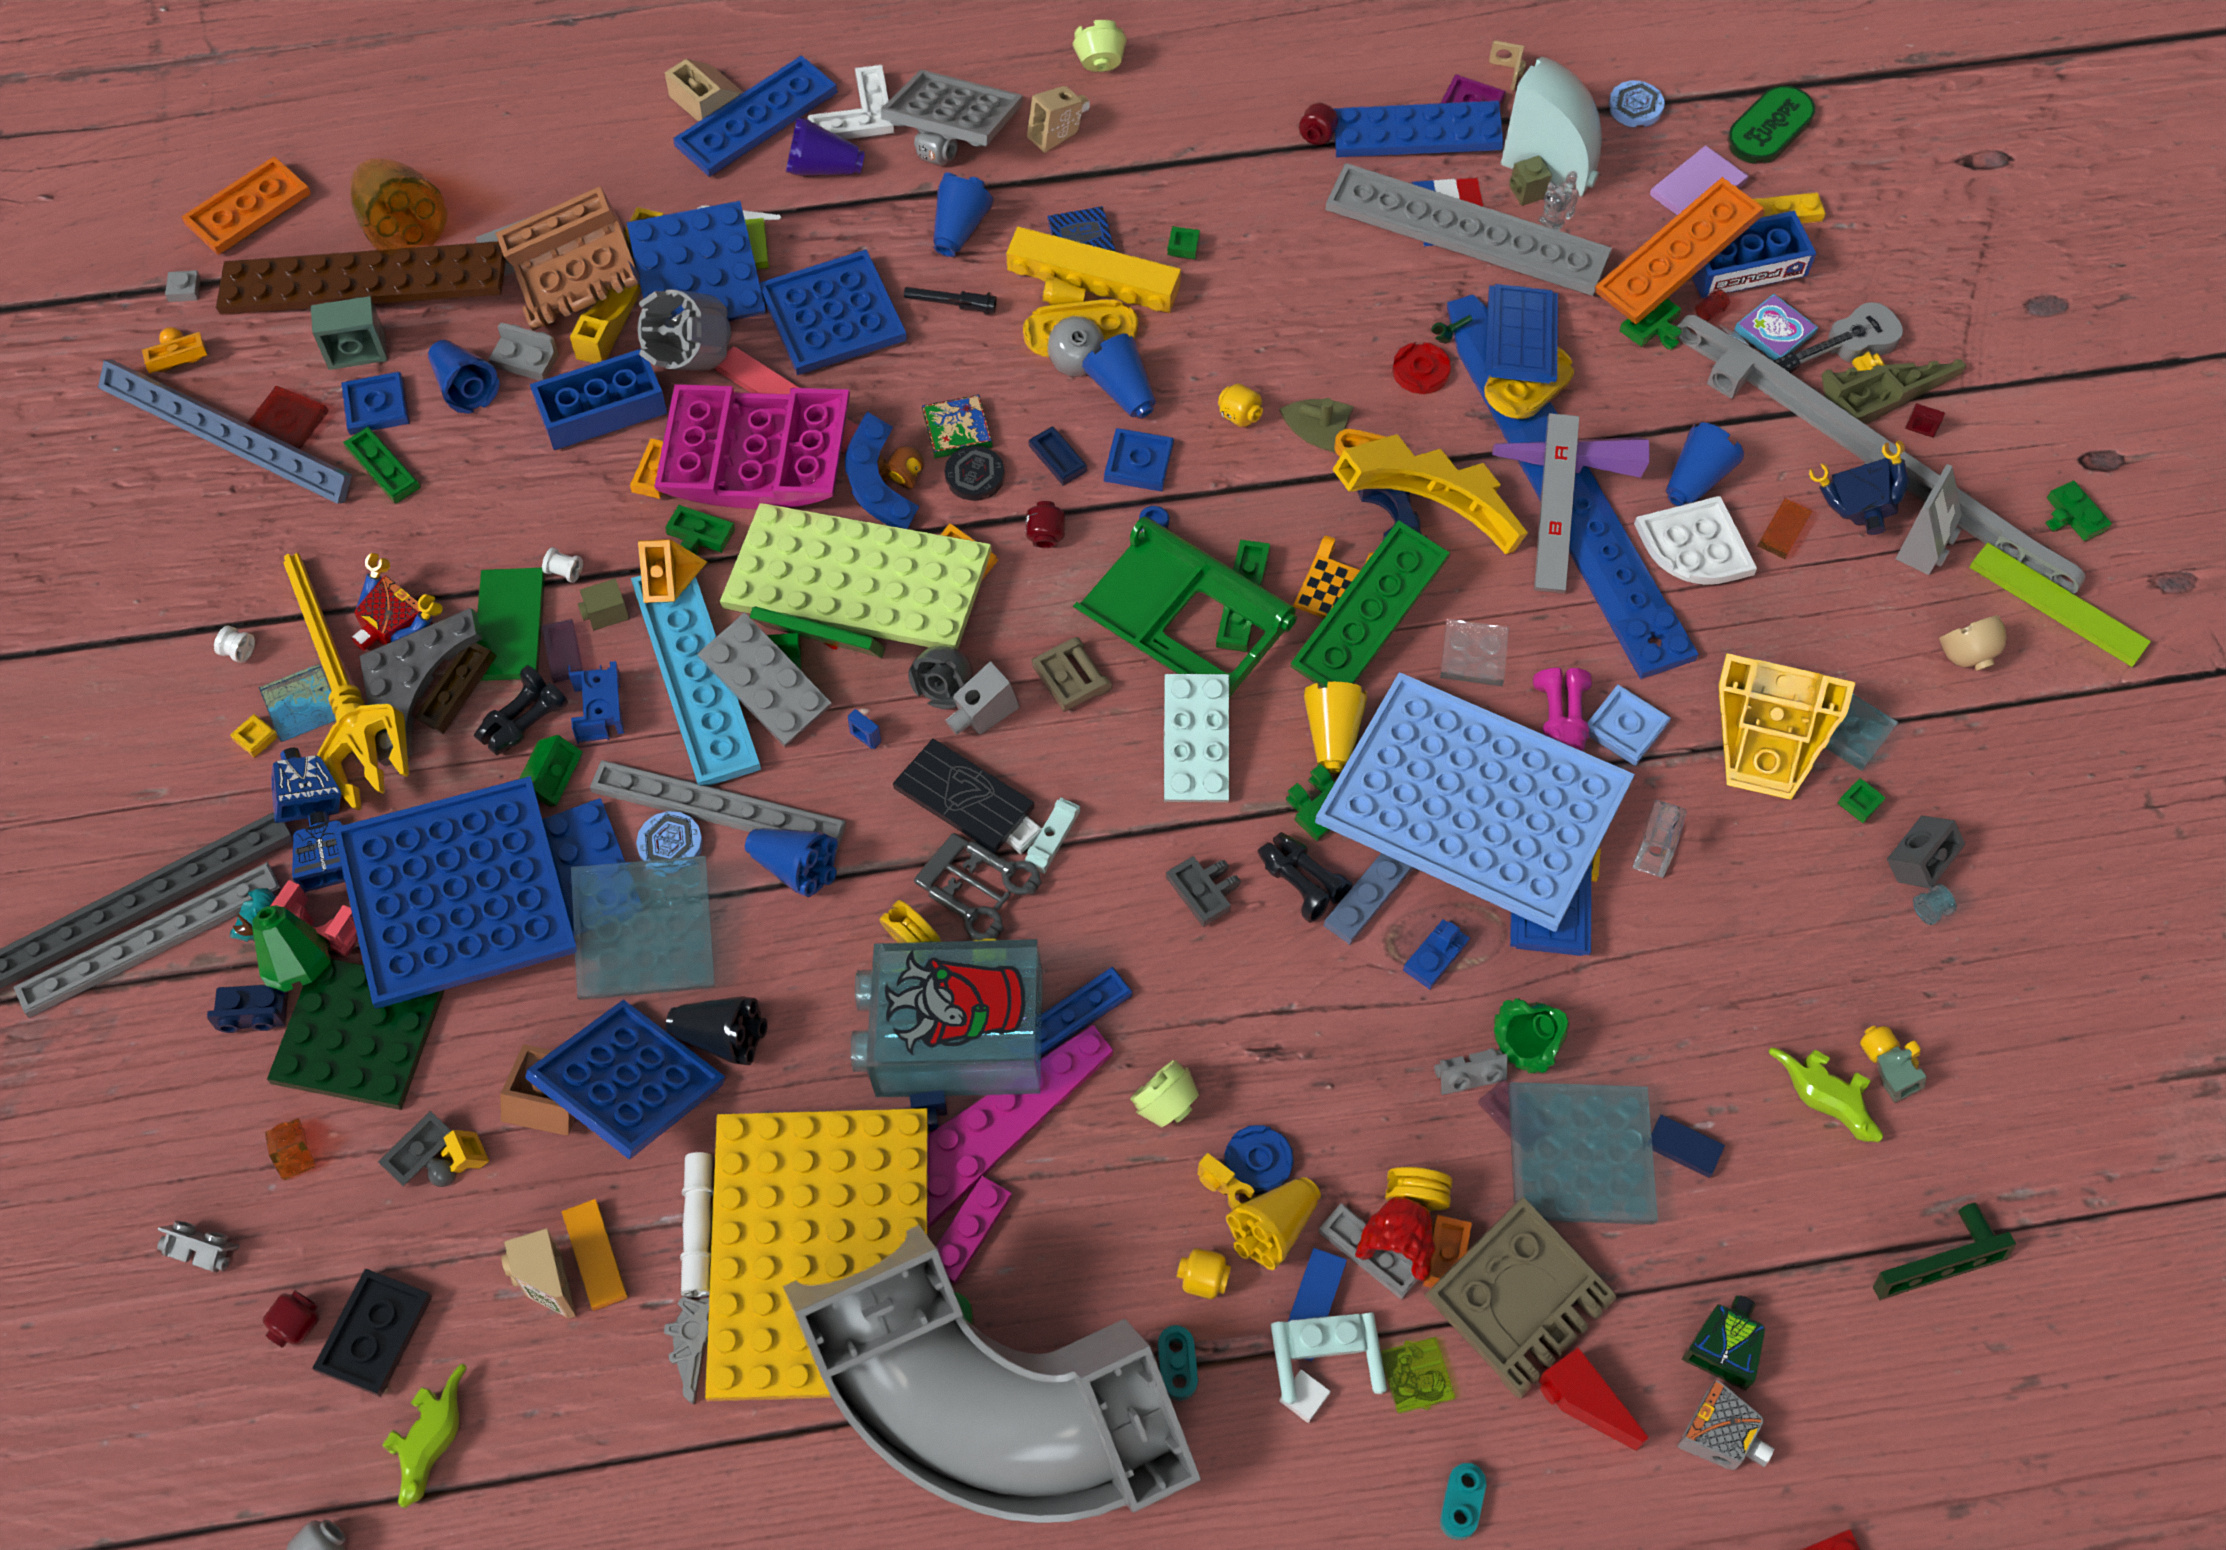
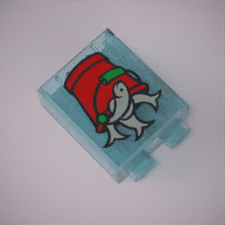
[851,939,1043,1098]

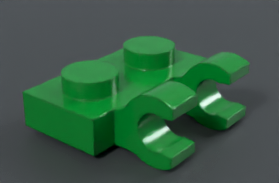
[1286,764,1335,841]

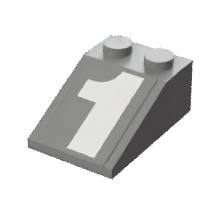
[1896,464,1962,575]

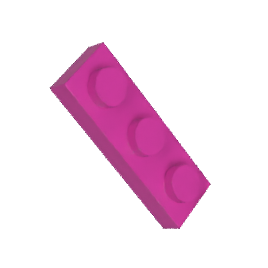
[936,1176,1012,1285]

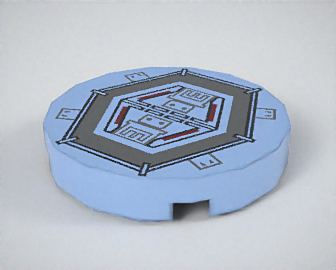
[1609,80,1664,128]
[636,811,703,874]

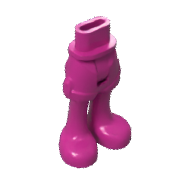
[1533,668,1592,752]

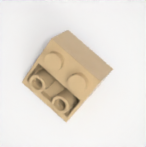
[665,59,743,122]

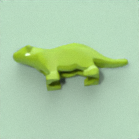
[1768,1047,1883,1143]
[382,1363,467,1509]

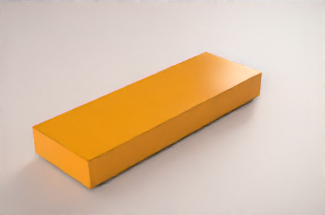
[561,1199,628,1311]

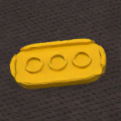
[1023,299,1138,357]
[1484,346,1574,419]

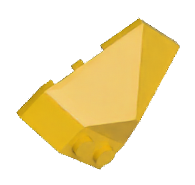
[1718,653,1855,800]

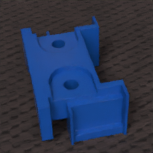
[568,661,624,744]

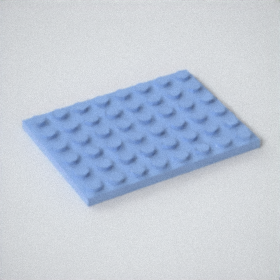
[1315,672,1635,932]

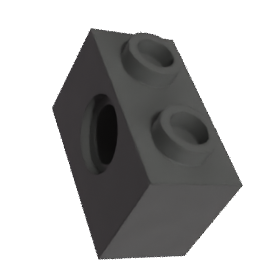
[1887,815,1966,888]

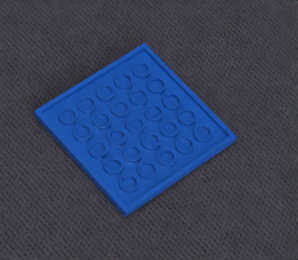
[333,776,578,1009]

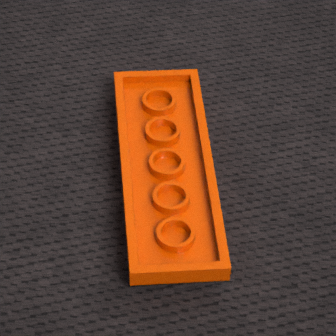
[1595,177,1764,325]

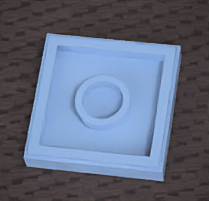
[1587,684,1671,766]

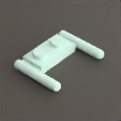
[1271,1313,1387,1404]

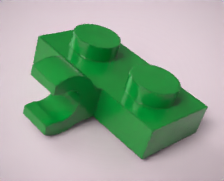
[1620,299,1682,350]
[2045,480,2112,542]
[665,505,735,555]

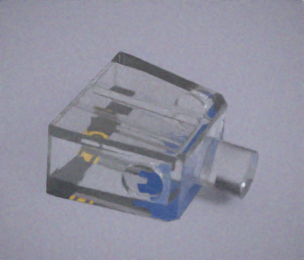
[1632,800,1687,878]

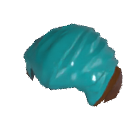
[230,888,276,942]

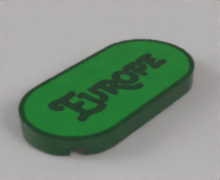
[1727,86,1815,164]

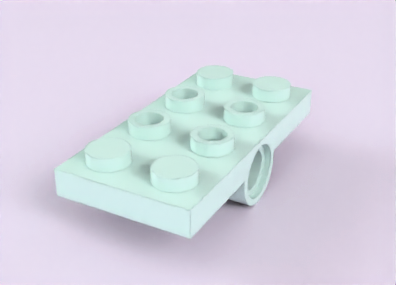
[1164,674,1229,802]

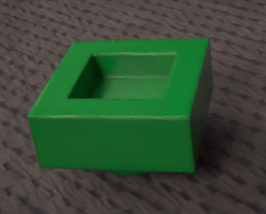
[1167,226,1200,259]
[1837,778,1886,823]

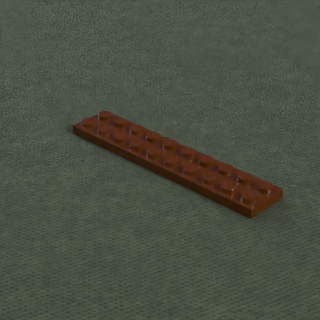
[216,241,506,315]

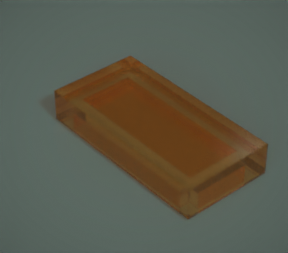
[1758,498,1812,559]

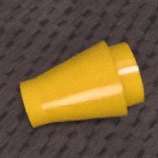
[1042,277,1085,305]

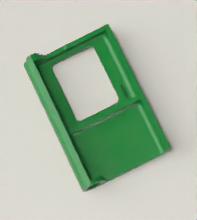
[1073,516,1297,698]

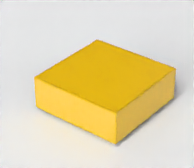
[230,714,279,758]

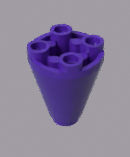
[786,117,865,175]

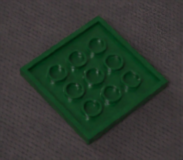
[267,959,445,1110]

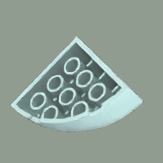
[1501,57,1602,196]

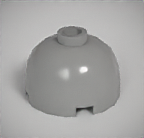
[1047,316,1105,377]

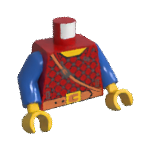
[351,553,443,651]

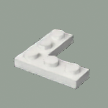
[807,65,894,139]

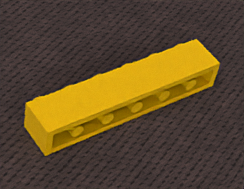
[1006,226,1181,313]

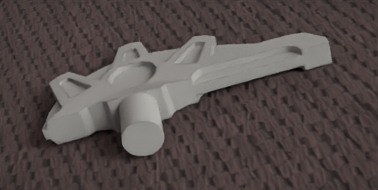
[664,1297,709,1404]

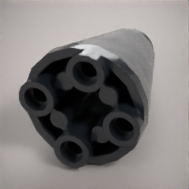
[666,996,767,1066]

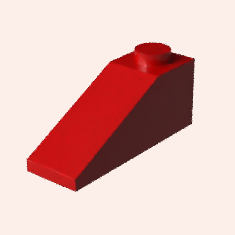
[1539,1347,1649,1451]

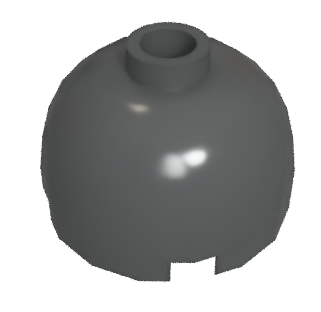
[908,645,973,710]

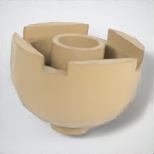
[1939,615,2007,671]

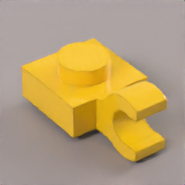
[1197,1153,1254,1210]

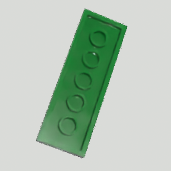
[1291,520,1450,688]

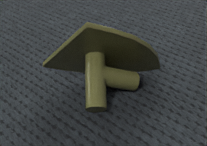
[1280,398,1353,453]

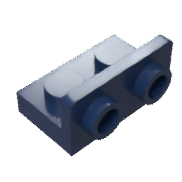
[207,985,288,1033]

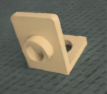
[1489,41,1526,91]

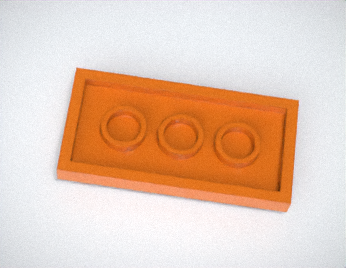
[181,156,311,255]

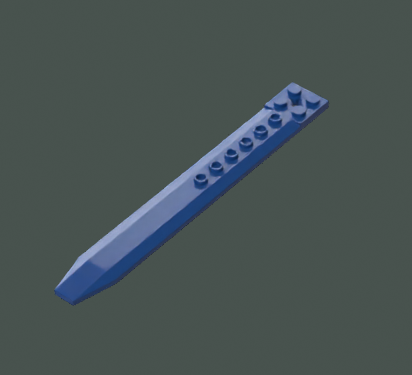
[1447,294,1699,680]

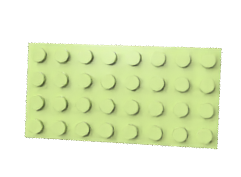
[720,503,992,650]

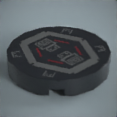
[944,446,1005,501]

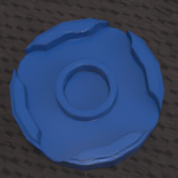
[1224,1125,1294,1195]

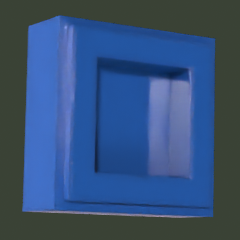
[848,709,881,749]

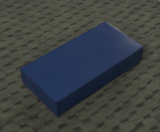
[1029,426,1087,486]
[1645,1114,1725,1178]

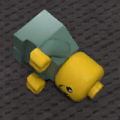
[1860,1025,1926,1103]

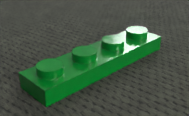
[1216,539,1270,652]

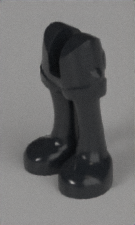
[474,665,568,755]
[1257,832,1352,923]

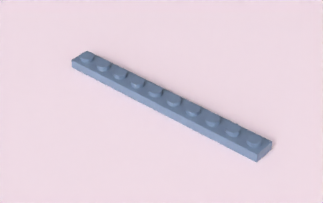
[98,359,352,504]

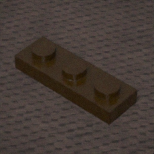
[415,643,497,734]

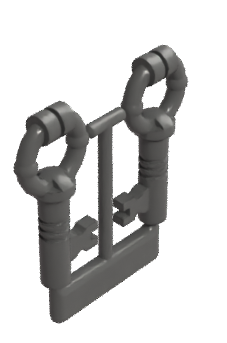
[914,833,1042,940]

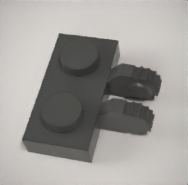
[1166,856,1241,927]

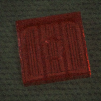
[246,386,329,449]

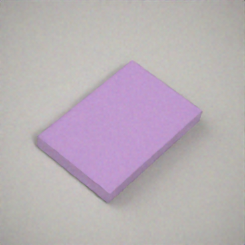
[1650,146,1748,215]

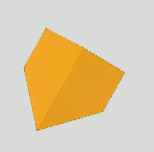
[638,539,707,603]

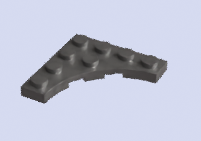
[359,608,482,766]

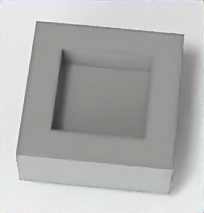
[165,270,201,302]

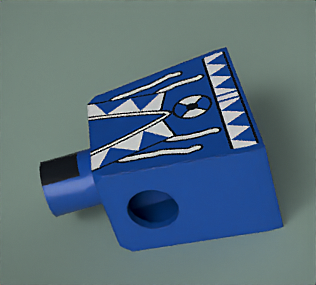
[271,747,341,823]

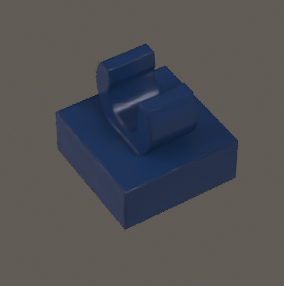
[909,1090,947,1132]

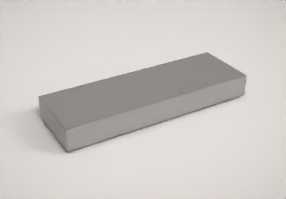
[1318,1203,1419,1300]

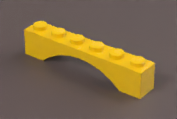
[570,207,664,363]

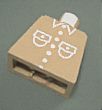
[1027,86,1090,153]

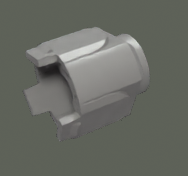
[638,290,731,371]

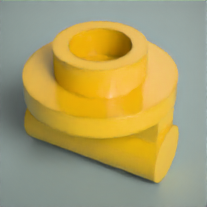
[1852,351,1885,371]

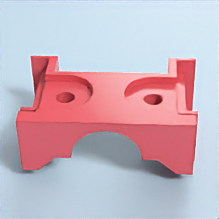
[271,880,358,957]

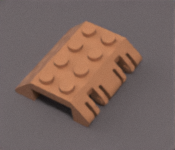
[496,186,640,331]

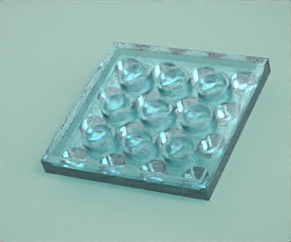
[571,856,715,1000]
[1508,1082,1658,1225]

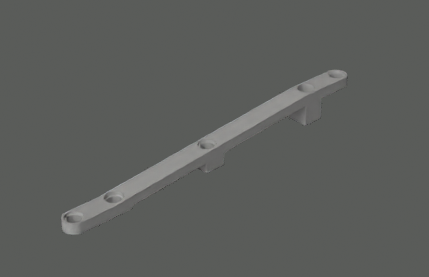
[1677,315,2086,594]

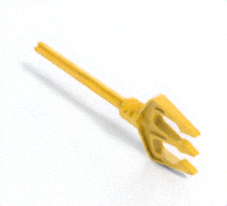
[283,553,409,811]

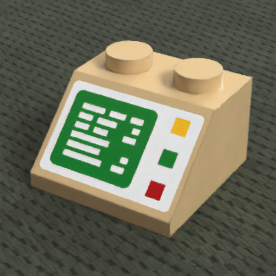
[501,1228,576,1319]

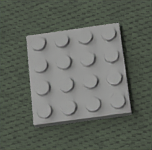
[881,69,1023,146]

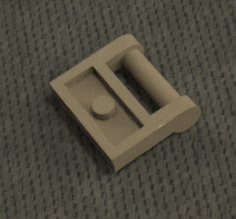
[1032,637,1112,712]

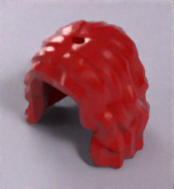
[1355,1197,1436,1281]

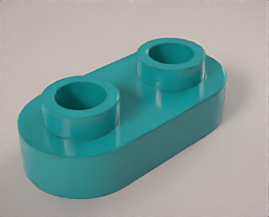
[1158,1325,1198,1401]
[1439,1463,1486,1540]

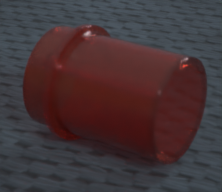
[1695,289,1730,322]

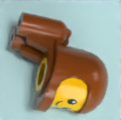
[877,446,924,489]

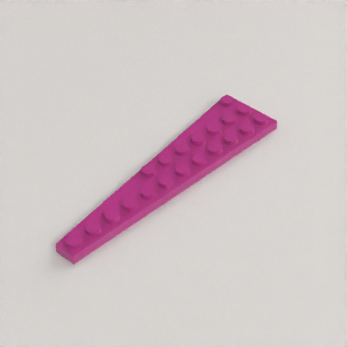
[928,1025,1113,1229]

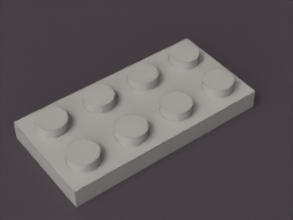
[697,612,832,747]

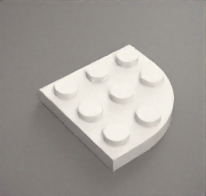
[1634,496,1757,585]

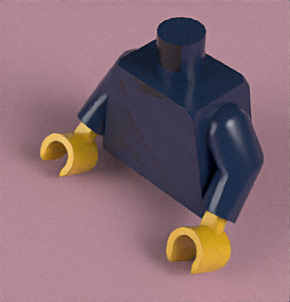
[1809,440,1910,535]

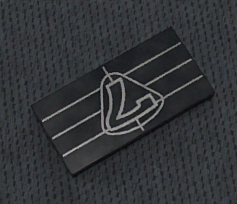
[893,738,1035,853]

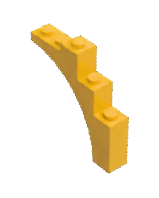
[1332,434,1528,555]

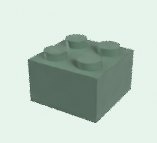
[311,296,388,370]

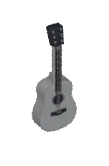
[1773,302,1903,373]

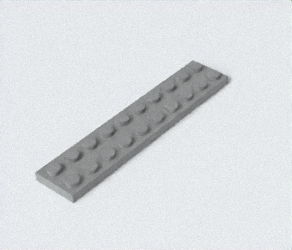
[1325,163,1612,296]

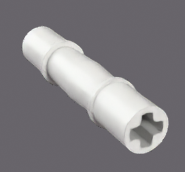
[680,1152,714,1298]

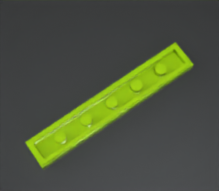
[1969,542,2151,667]

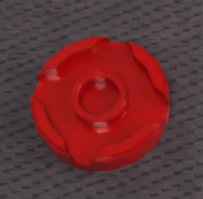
[1392,342,1451,394]

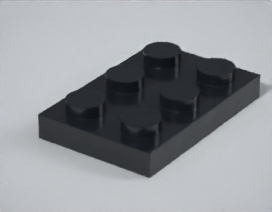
[312,1268,432,1397]

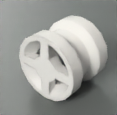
[214,625,255,663]

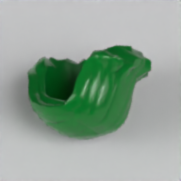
[1494,998,1569,1074]

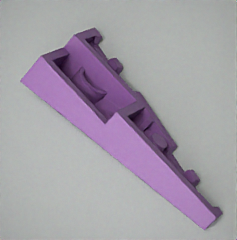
[1492,437,1649,478]

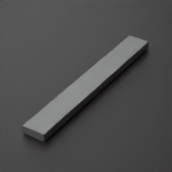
[590,760,846,853]
[13,862,282,1018]

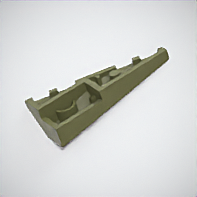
[1822,359,1967,425]

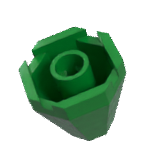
[252,905,331,992]

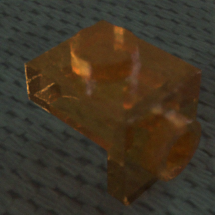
[265,1118,316,1180]

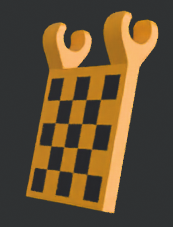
[1293,535,1373,618]

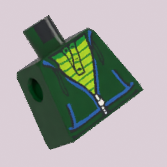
[1681,1295,1765,1391]

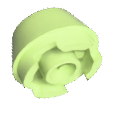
[1073,20,1127,72]
[1130,1060,1199,1127]

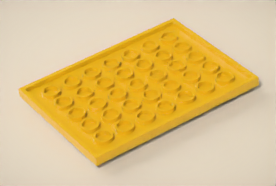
[705,1109,928,1401]

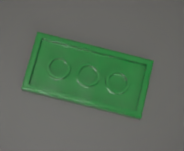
[476,567,545,681]
[750,606,885,658]

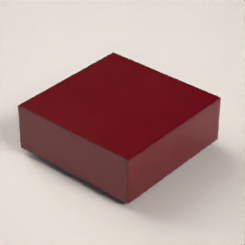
[1905,403,1945,438]

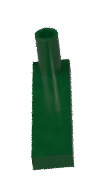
[1873,1203,2016,1300]

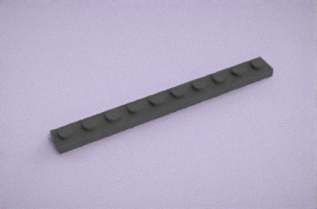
[0,812,293,989]

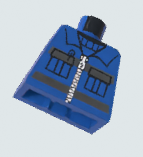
[292,811,345,893]

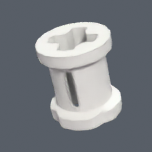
[542,547,583,583]

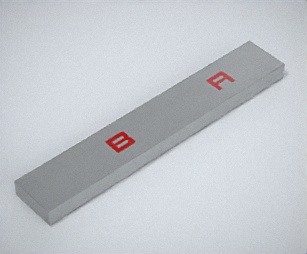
[1534,413,1579,593]

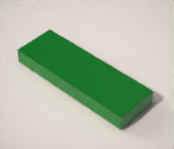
[343,427,420,504]

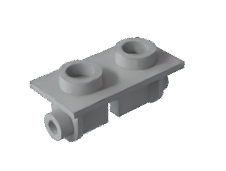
[1434,1048,1507,1095]
[157,1221,239,1272]

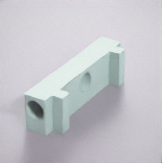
[1025,797,1080,874]

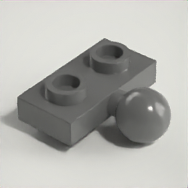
[378,1111,457,1187]

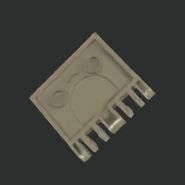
[1424,1197,1616,1398]

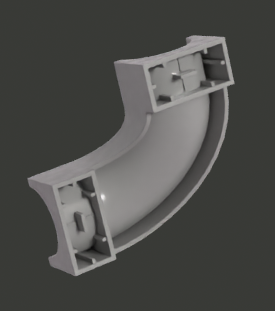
[783,1225,1201,1523]

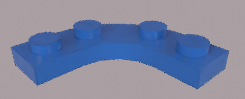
[845,412,919,529]

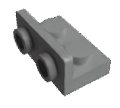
[488,322,559,381]

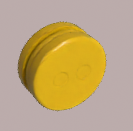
[879,900,942,962]
[1385,1167,1453,1211]

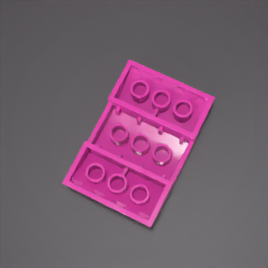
[654,384,850,509]

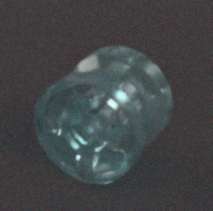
[1913,884,1957,925]

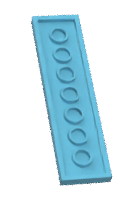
[631,576,761,786]

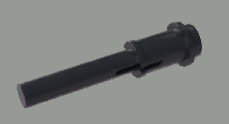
[904,287,997,316]

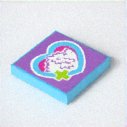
[1734,294,1818,361]

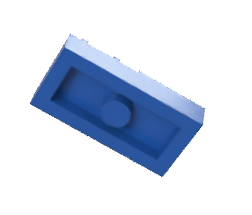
[1403,919,1470,990]

